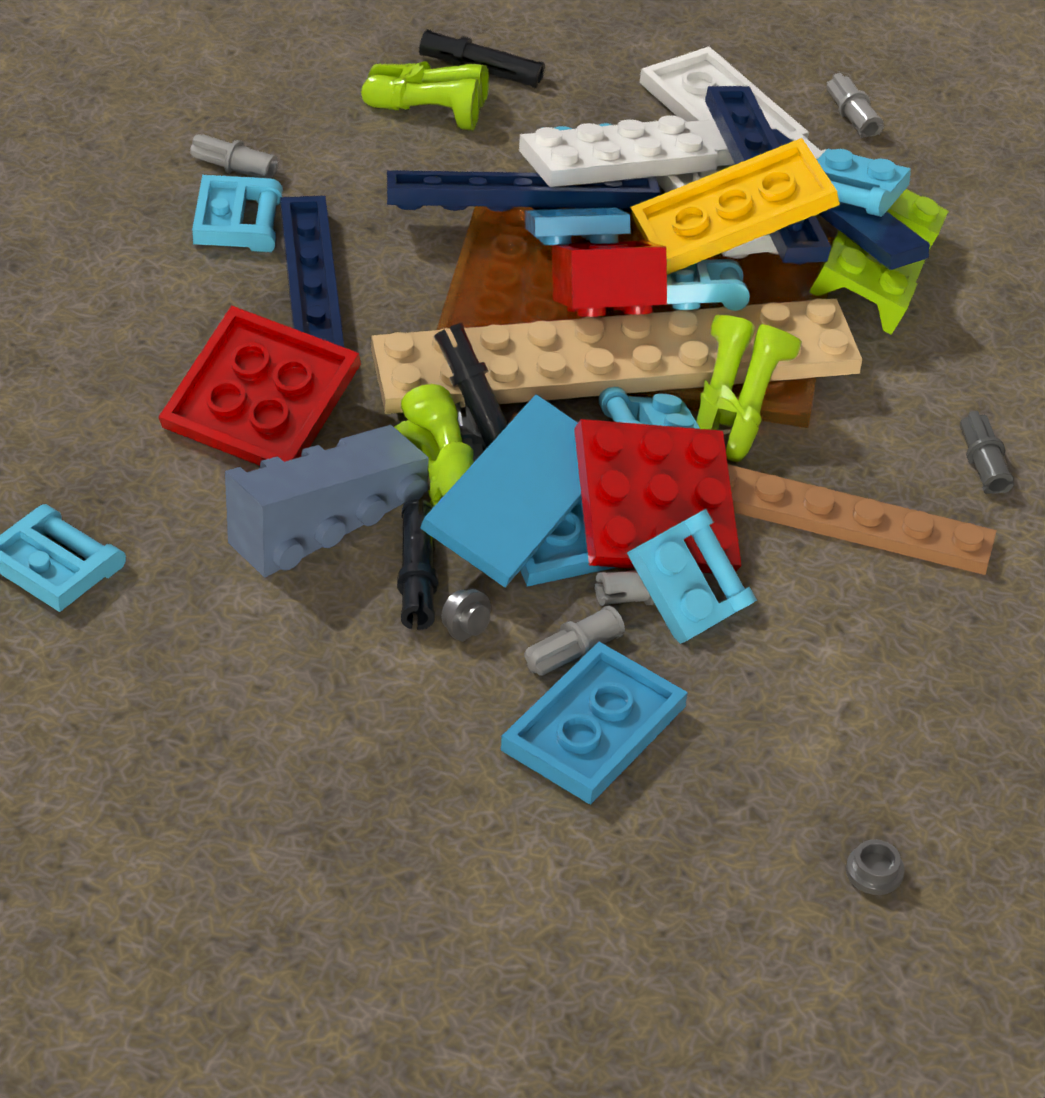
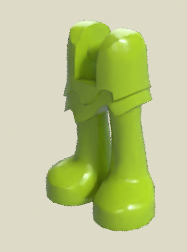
[361,61,489,131]
[696,315,802,462]
[394,384,474,507]

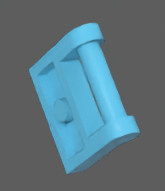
[817,149,911,217]
[192,175,283,252]
[667,259,750,311]
[599,387,700,429]
[0,504,126,612]
[627,509,757,644]

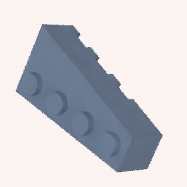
[225,425,429,578]

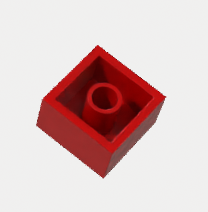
[552,240,667,317]

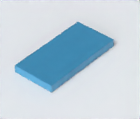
[420,394,582,588]

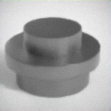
[441,589,491,642]
[846,839,905,895]

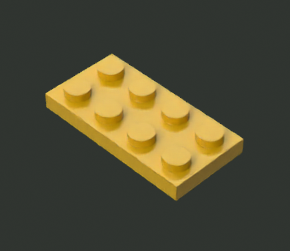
[631,138,840,275]

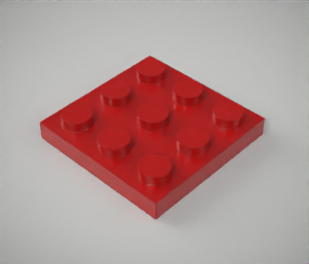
[158,305,361,466]
[574,419,742,573]

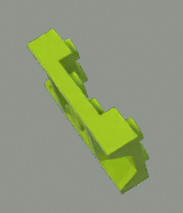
[809,189,948,335]

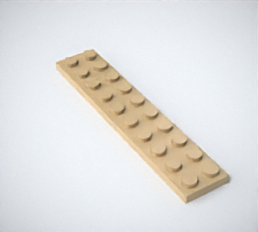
[371,298,862,414]

